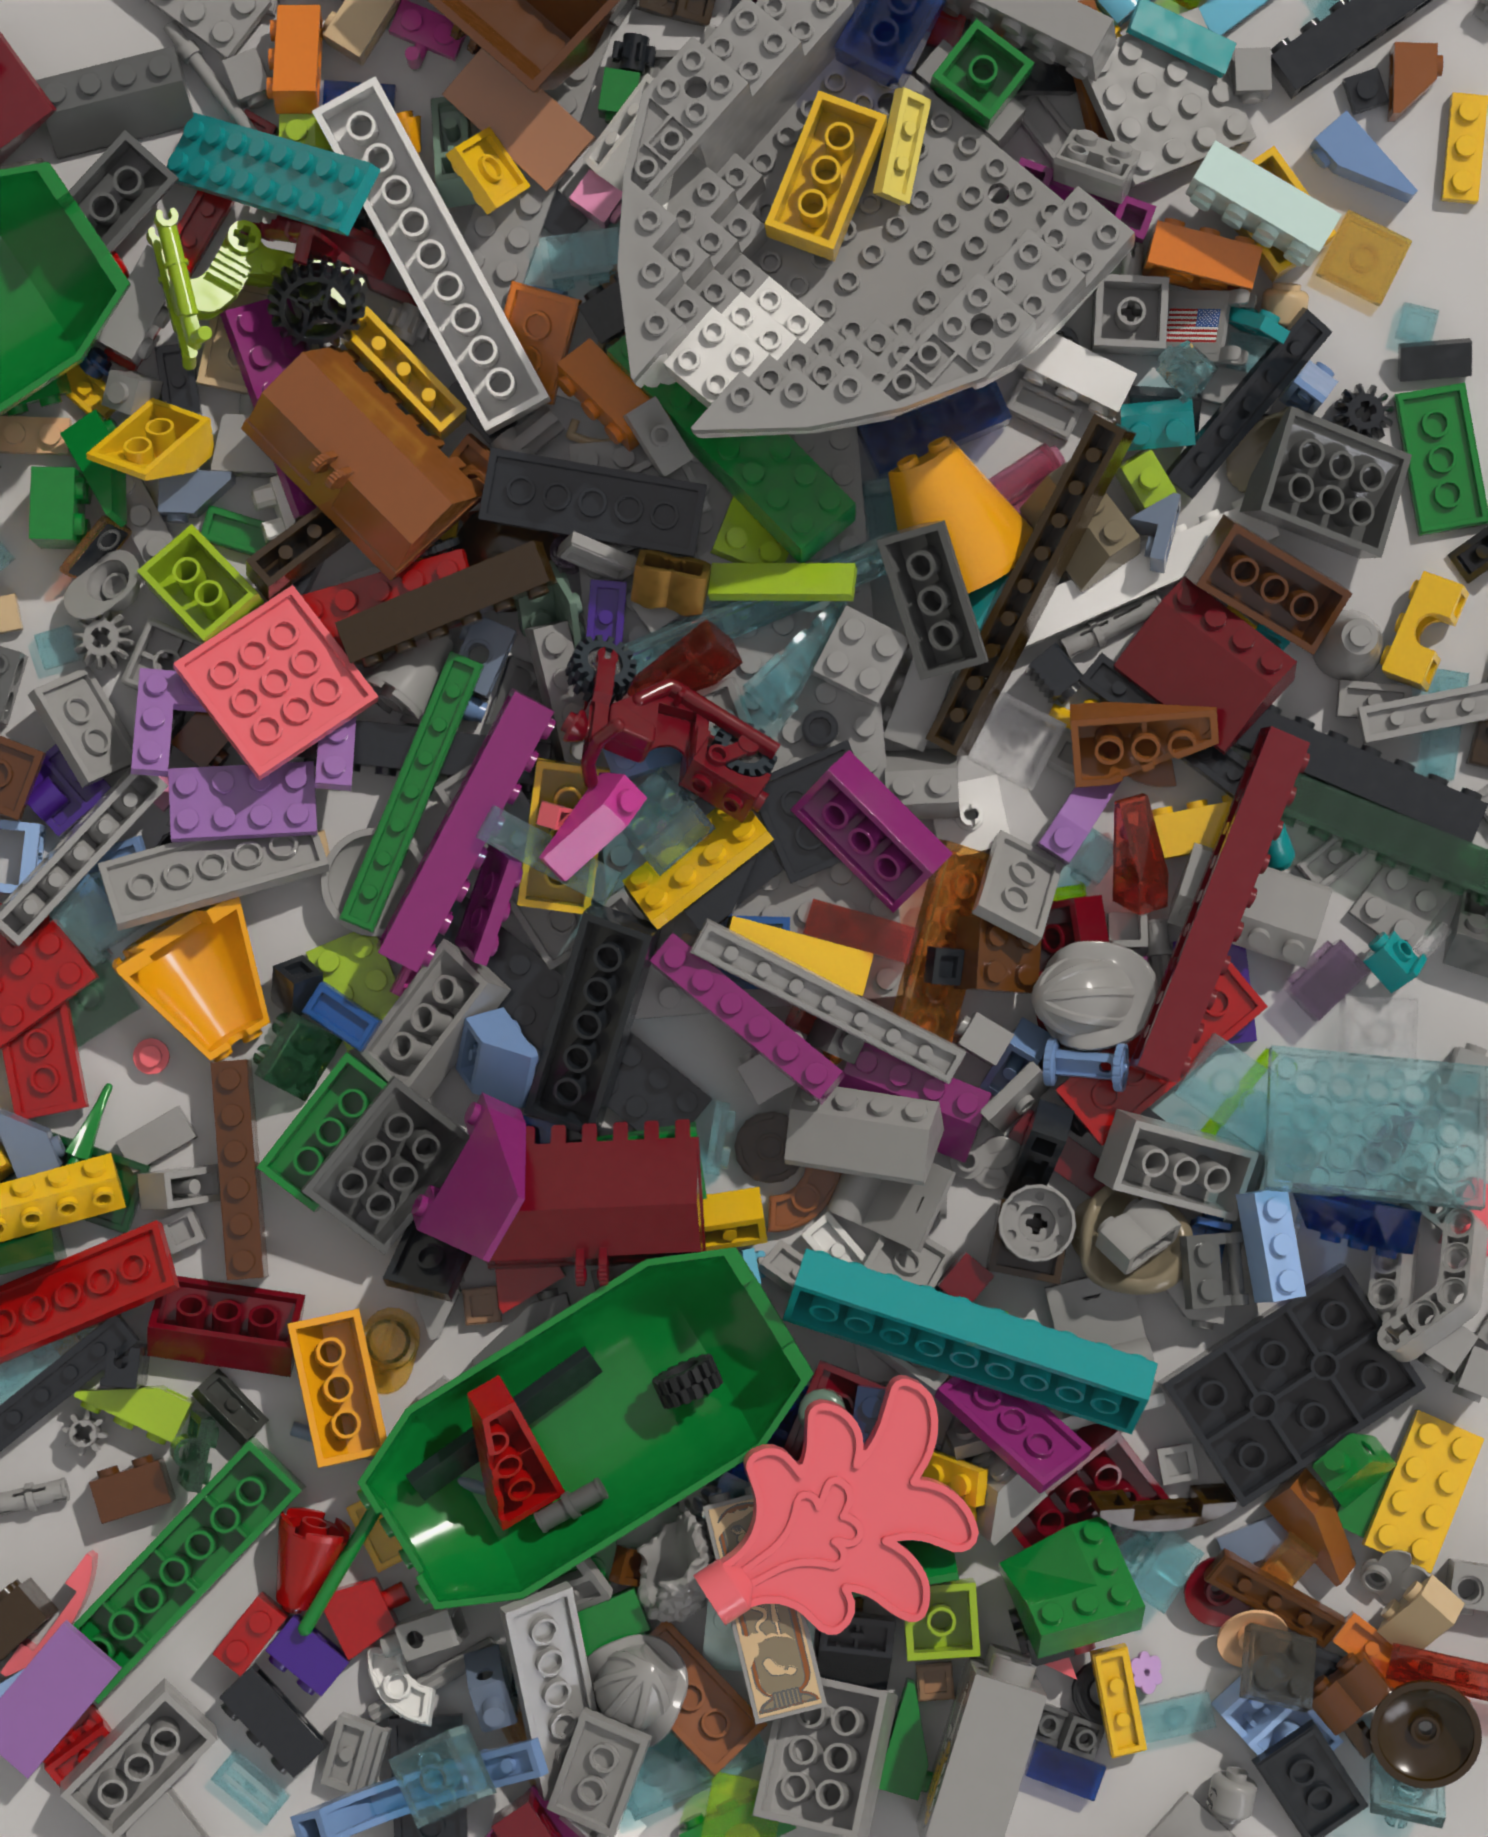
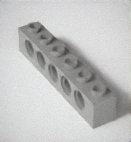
[0,767,168,946]

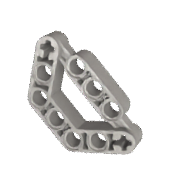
[1368,1167,1488,1362]

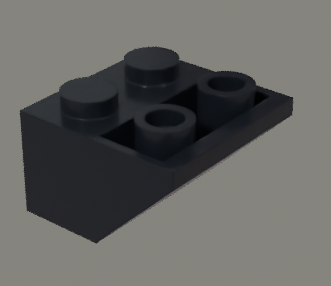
[816,1612,896,1690]

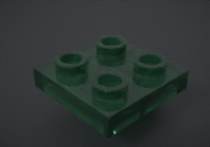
[170,1409,219,1493]

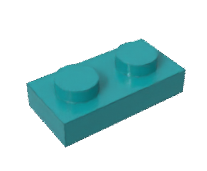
[1228,307,1290,344]

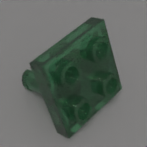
[253,1011,343,1102]

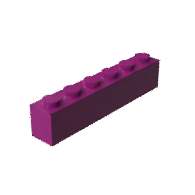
[649,933,845,1105]

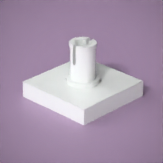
[932,774,1010,859]

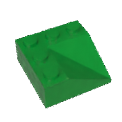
[998,1517,1145,1659]

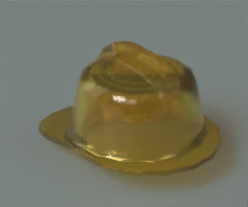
[364,1307,420,1394]

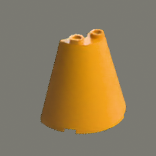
[888,436,1034,593]
[112,897,270,1062]

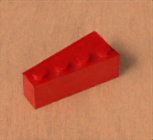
[467,1375,565,1531]

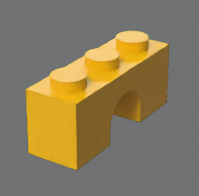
[1380,571,1469,692]

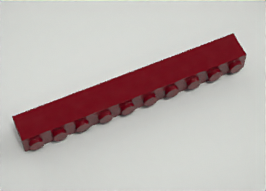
[1129,726,1310,1082]

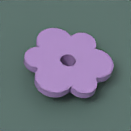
[1130,1651,1162,1694]

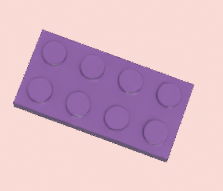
[168,761,318,842]

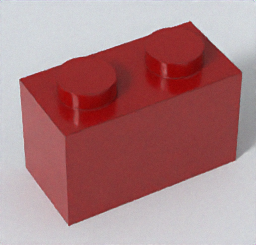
[212,1591,291,1677]

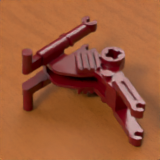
[240,215,418,307]

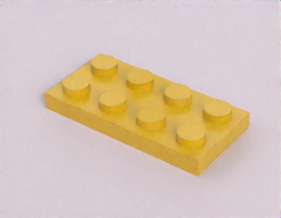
[622,807,774,930]
[1362,1410,1485,1574]

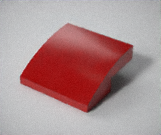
[43,1703,112,1787]

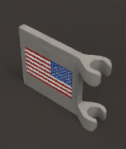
[1157,289,1257,365]

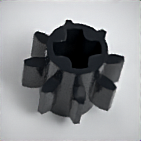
[611,33,656,76]

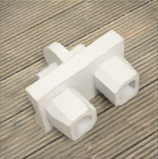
[251,475,304,543]

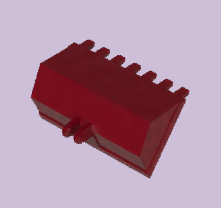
[484,1119,707,1287]

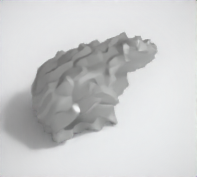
[637,1511,714,1623]

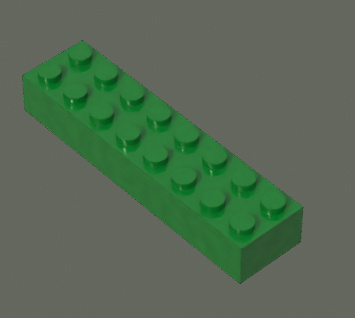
[607,334,856,563]
[73,1437,306,1704]

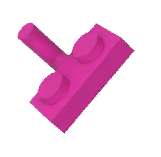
[388,0,466,70]

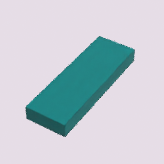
[1126,0,1237,78]

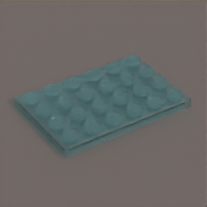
[1264,1045,1488,1211]

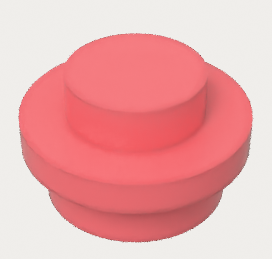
[133,1038,170,1074]

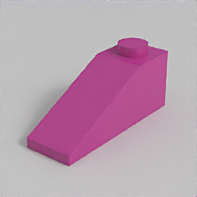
[539,772,647,881]

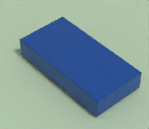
[302,981,383,1052]

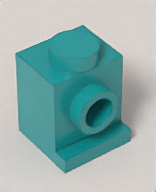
[1363,931,1427,994]

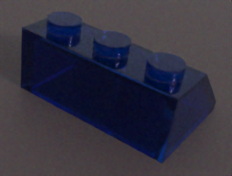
[1291,1182,1422,1259]

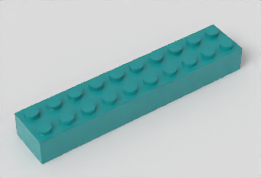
[782,1248,1158,1434]

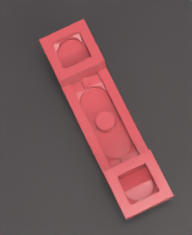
[0,1550,98,1677]

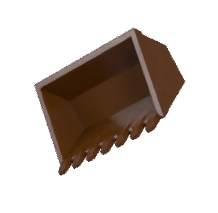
[427,0,621,93]

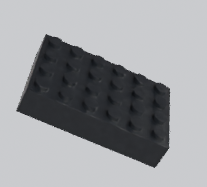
[1158,1263,1426,1507]

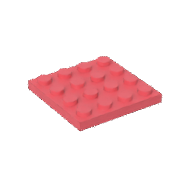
[173,585,379,781]

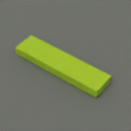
[708,563,857,601]

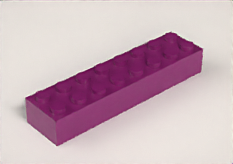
[377,688,556,973]

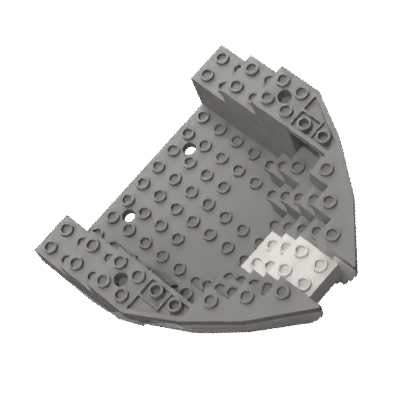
[617,0,1135,438]

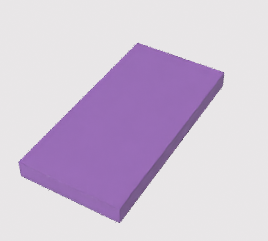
[0,1620,122,1779]

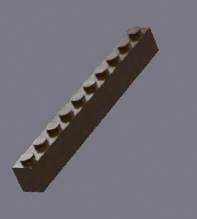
[925,414,1136,756]

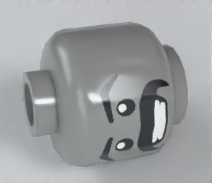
[1206,1766,1258,1825]

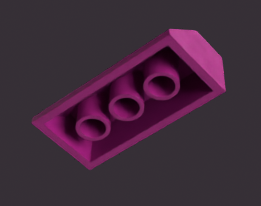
[790,750,953,913]
[838,1042,993,1163]

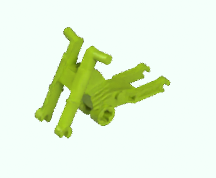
[146,208,364,370]

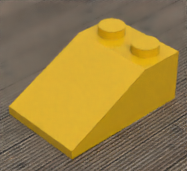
[86,398,214,481]

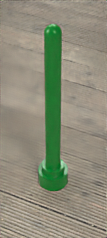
[298,1508,381,1636]

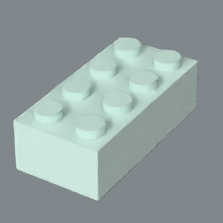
[1185,140,1342,267]

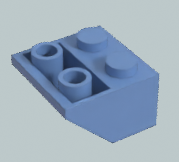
[456,1007,538,1108]

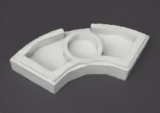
[367,1646,436,1727]

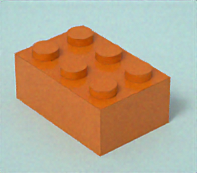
[1142,218,1263,292]

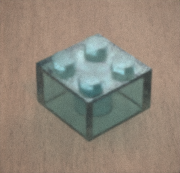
[621,767,716,876]
[388,1724,497,1829]

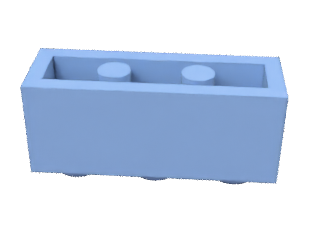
[1236,1187,1306,1303]

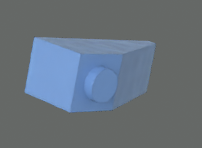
[1309,110,1418,203]
[1279,360,1338,415]

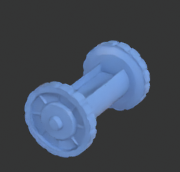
[1043,1038,1129,1092]

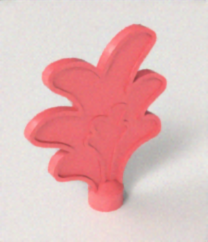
[693,1375,979,1635]

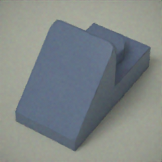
[1130,493,1181,573]

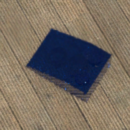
[834,0,946,91]

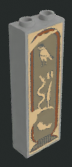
[703,1486,827,1724]

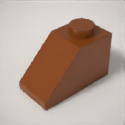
[1388,42,1443,122]

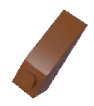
[1264,1468,1357,1587]

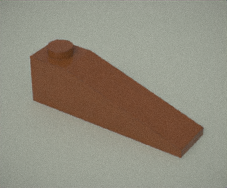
[1070,702,1219,788]

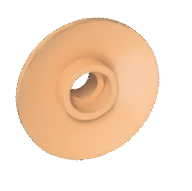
[1216,1610,1289,1668]

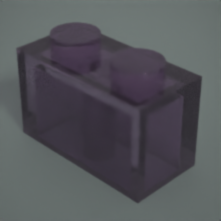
[1284,939,1371,1022]

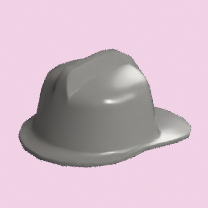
[64,550,142,620]

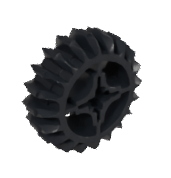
[267,254,365,351]

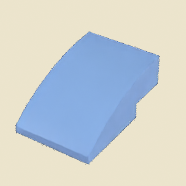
[1211,1654,1344,1755]

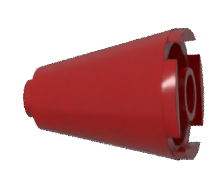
[276,1508,351,1614]

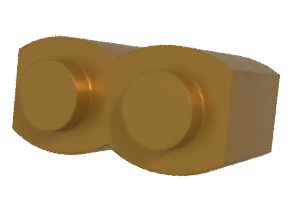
[630,550,711,616]

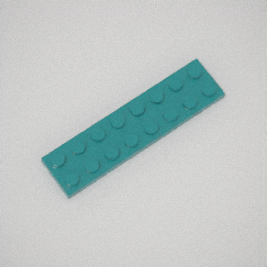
[167,112,381,236]

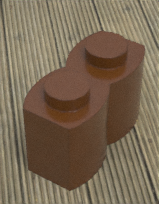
[1306,1651,1392,1736]

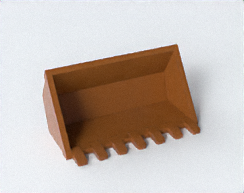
[241,345,484,581]

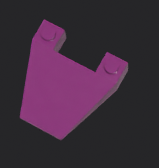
[411,1092,526,1262]

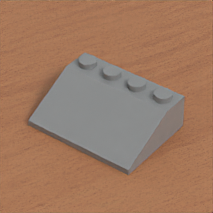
[753,1678,898,1837]

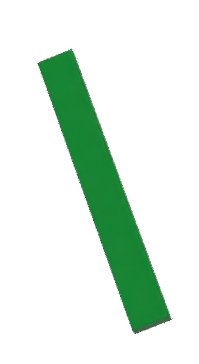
[339,651,484,933]

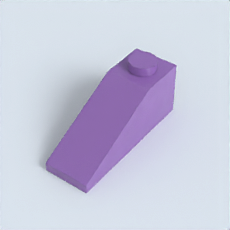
[1036,782,1121,865]

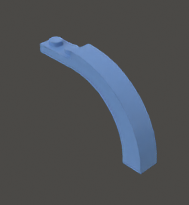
[290,1737,549,1837]

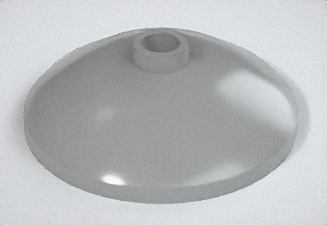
[321,828,423,936]

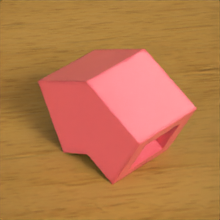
[536,800,573,830]

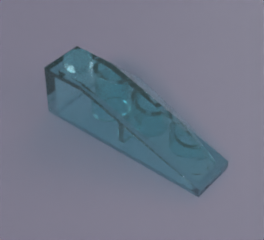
[743,601,849,724]
[628,1732,767,1821]

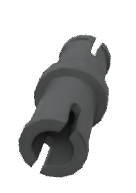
[534,1477,609,1533]

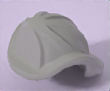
[1031,941,1159,1051]
[587,1634,688,1748]

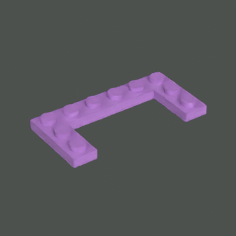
[131,668,356,791]

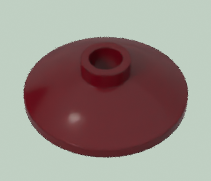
[1184,1556,1251,1627]

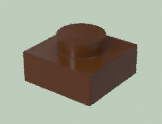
[609,1545,642,1587]

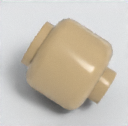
[1261,282,1309,328]

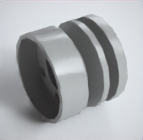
[998,1184,1076,1263]

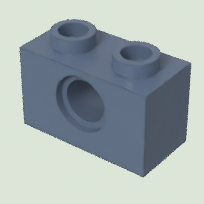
[454,616,518,700]

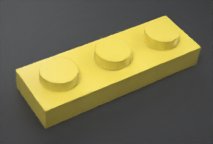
[873,87,931,206]

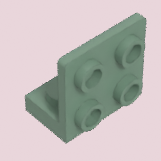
[516,560,586,649]

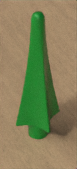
[64,1083,113,1165]

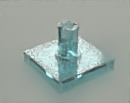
[1370,1753,1446,1829]

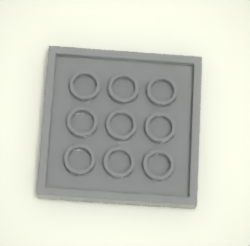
[1082,7,1256,189]

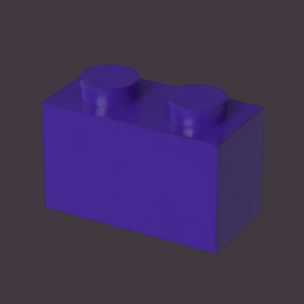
[265,1614,352,1697]

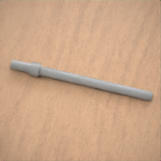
[164,21,257,130]

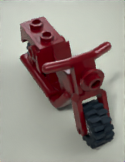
[560,635,781,823]

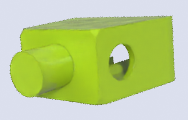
[1115,449,1177,513]

